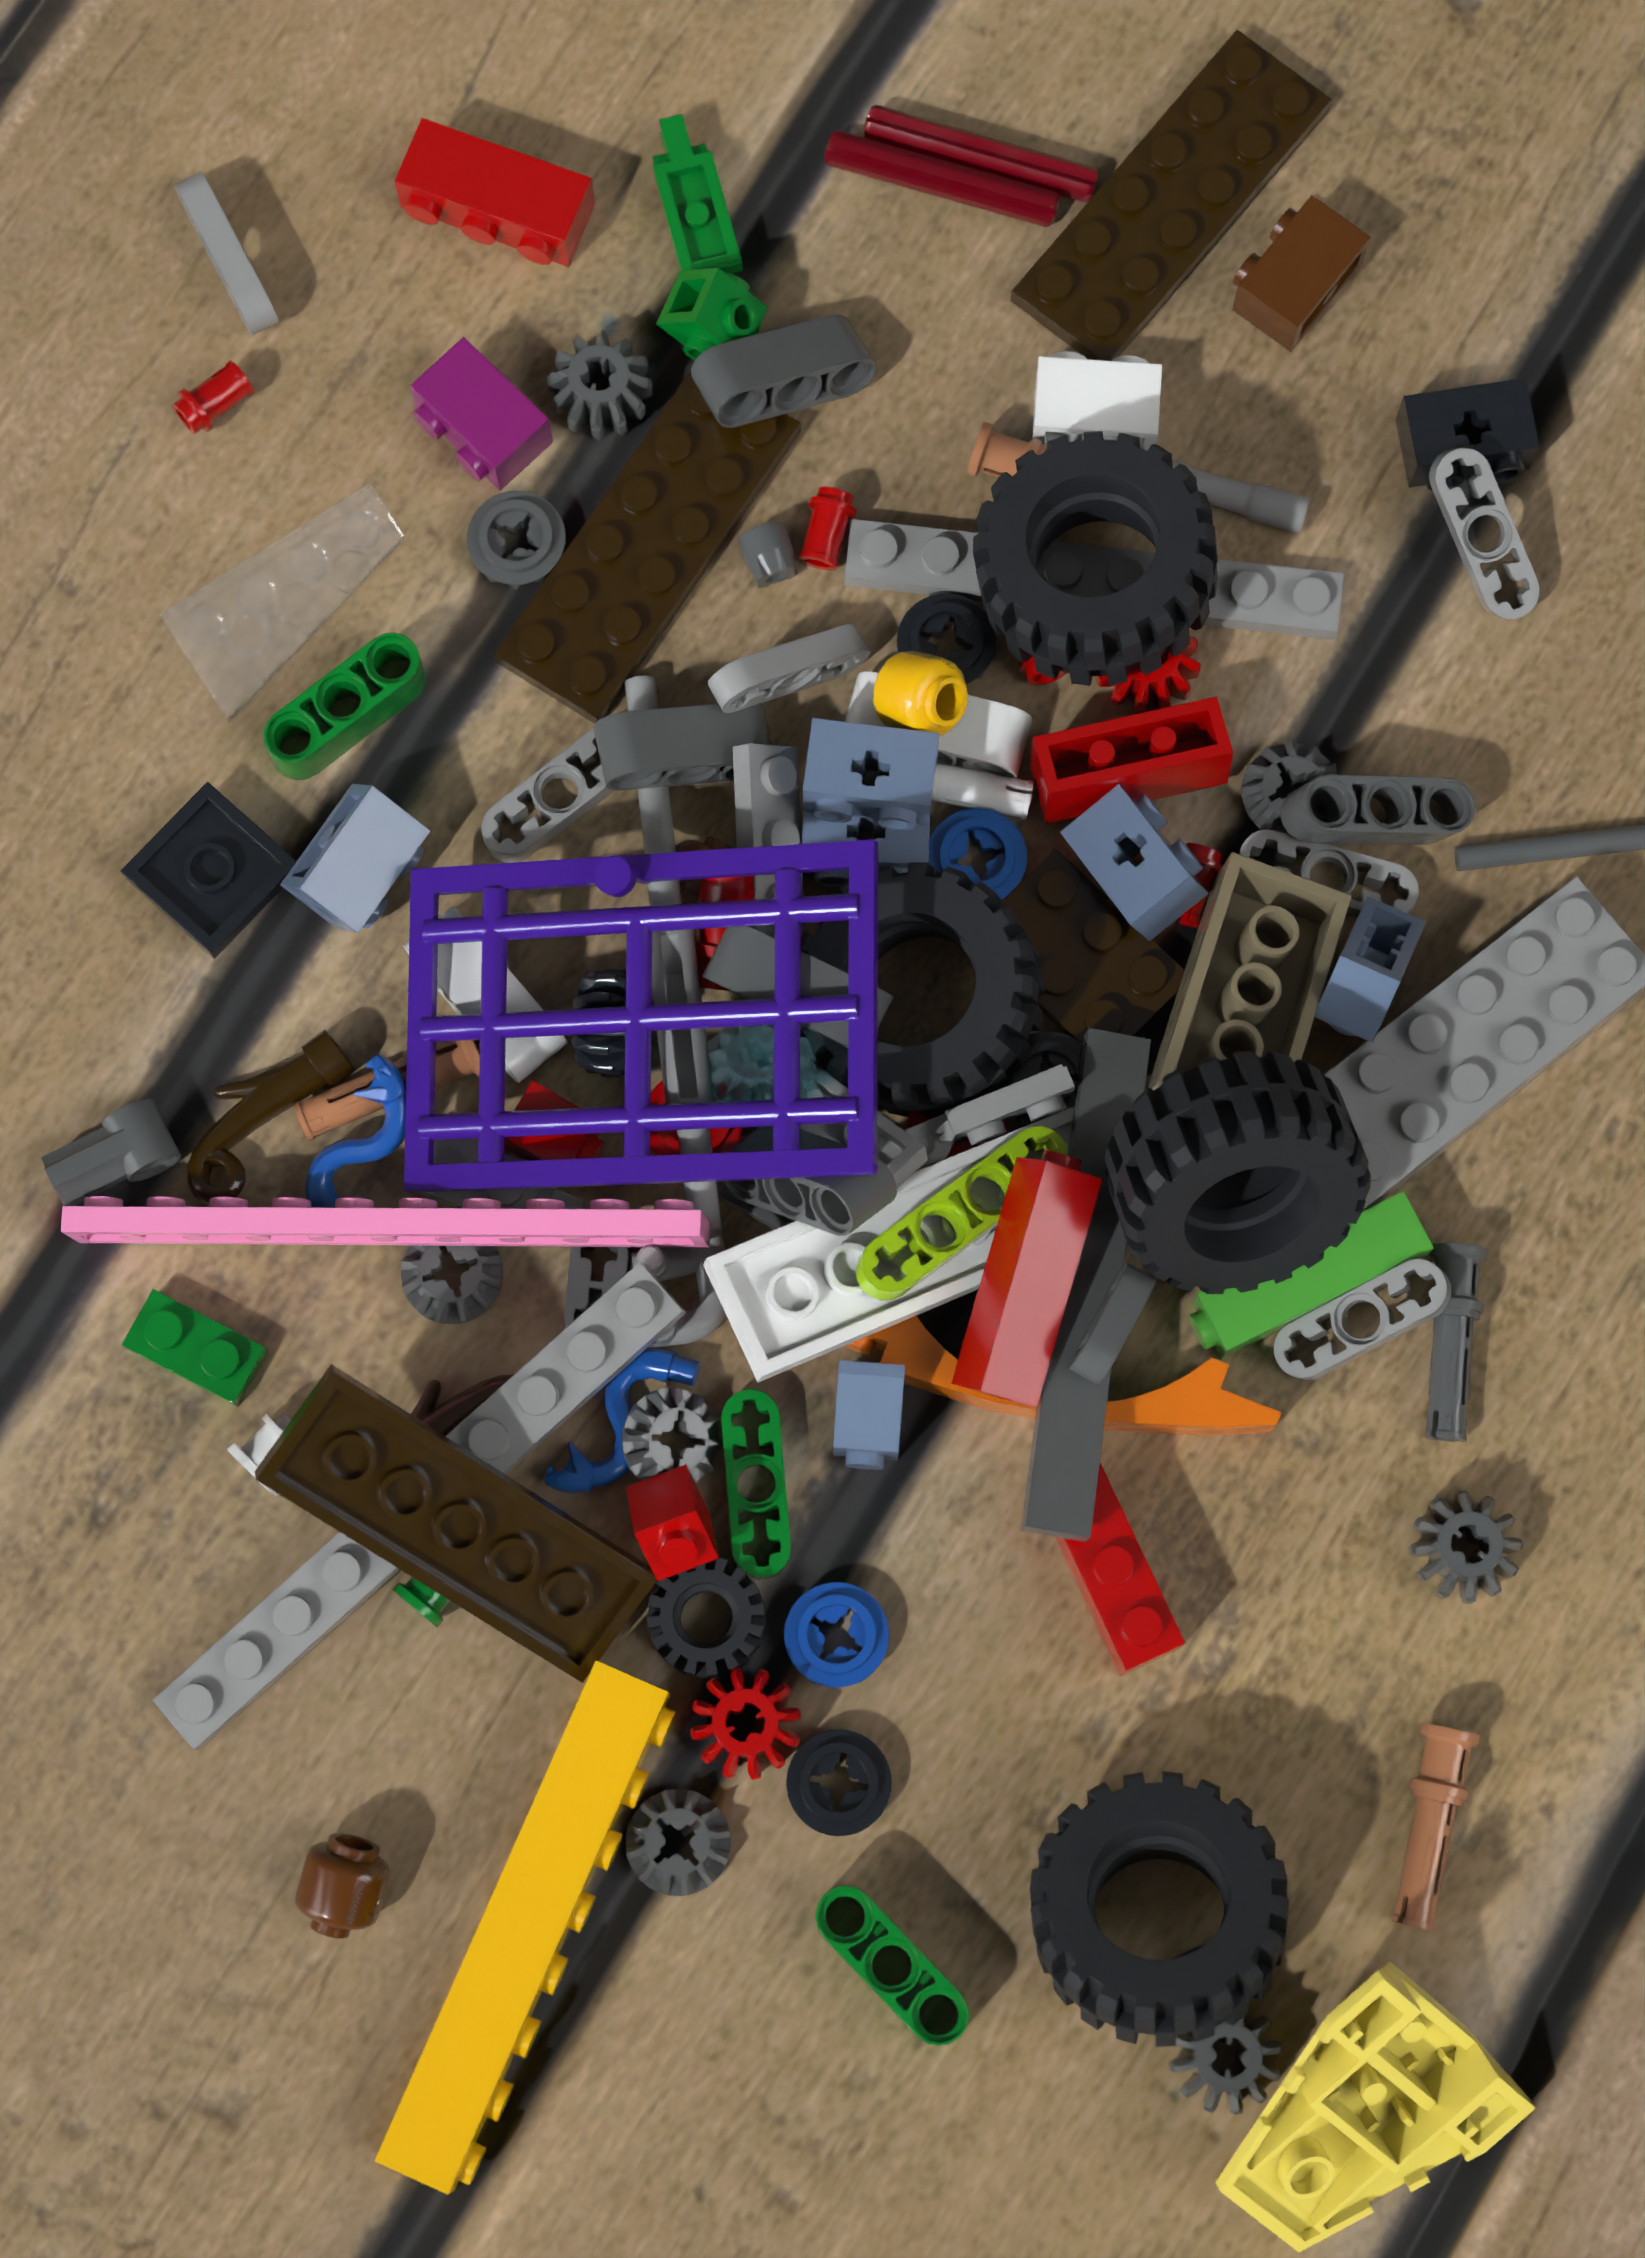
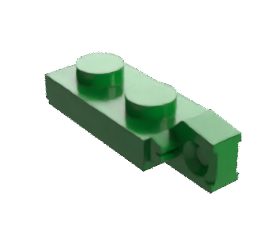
[652,114,742,274]

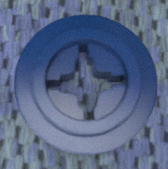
[928,808,1027,900]
[784,1582,889,1688]

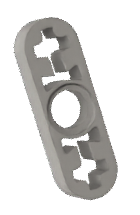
[174,171,279,336]
[1429,447,1539,619]
[707,624,870,713]
[481,728,615,863]
[1239,830,1419,918]
[1274,1259,1451,1381]

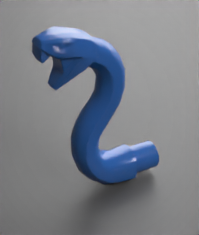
[305,1054,406,1208]
[545,1348,701,1494]

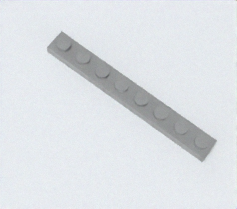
[844,519,1344,640]

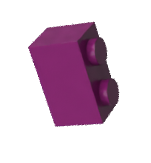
[410,337,553,491]

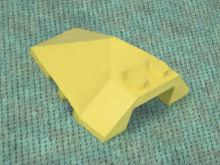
[1215,1961,1536,2252]

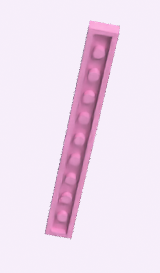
[61,1196,711,1247]

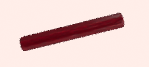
[864,105,1098,203]
[825,130,1059,227]

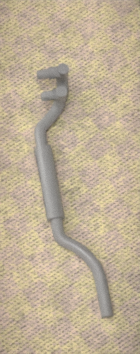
[625,676,726,1348]

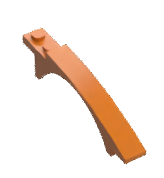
[844,1315,1282,1436]

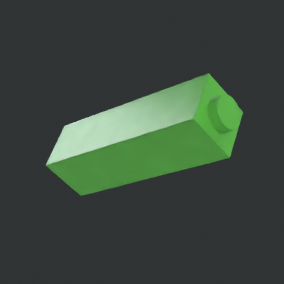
[1188,1191,1434,1360]

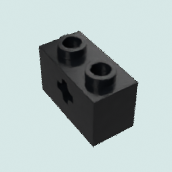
[1395,378,1540,491]

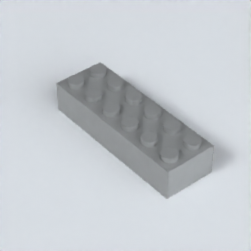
[1324,876,1645,1211]

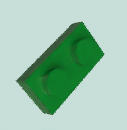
[122,1289,269,1407]

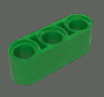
[263,633,426,780]
[815,1886,969,2046]

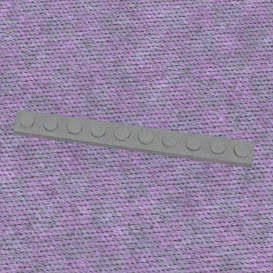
[152,1262,686,1750]

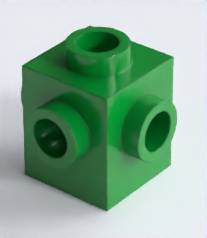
[657,268,768,361]

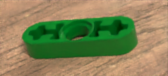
[721,1389,791,1580]

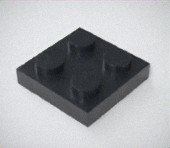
[120,781,297,959]

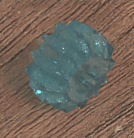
[709,1025,819,1128]

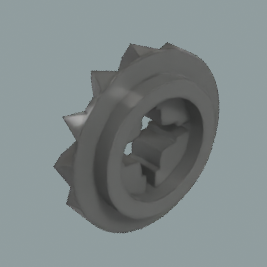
[467,491,566,589]
[1241,740,1338,834]
[401,1245,504,1324]
[622,1387,723,1483]
[626,1789,731,1896]

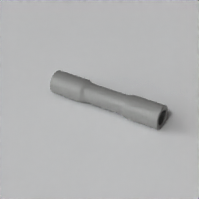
[1172,459,1310,534]

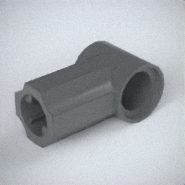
[41,1099,181,1206]

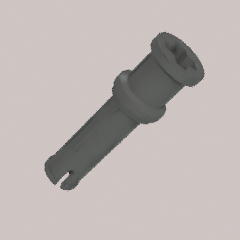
[1425,1243,1488,1442]

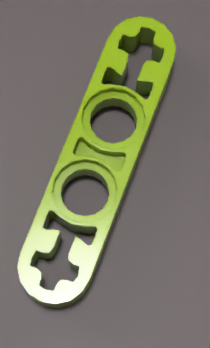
[856,1126,1068,1301]

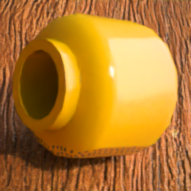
[873,651,968,737]

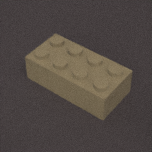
[1147,852,1352,1090]

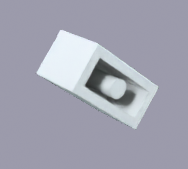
[1032,352,1162,451]

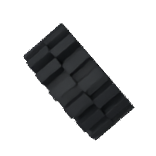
[647,1558,766,1679]

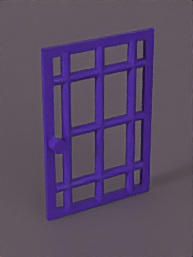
[403,839,879,1193]

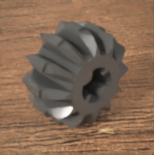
[547,330,653,441]
[1409,1491,1523,1604]
[1169,2003,1283,2115]

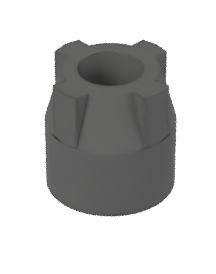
[738,522,798,588]

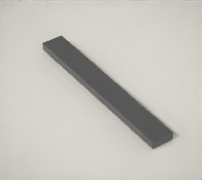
[1021,1028,1151,1542]

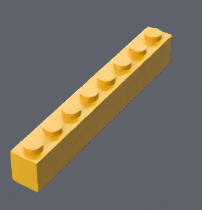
[374,1661,676,2195]

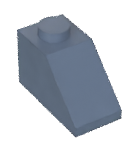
[833,1360,905,1470]

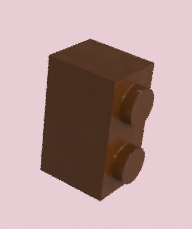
[1232,195,1371,352]

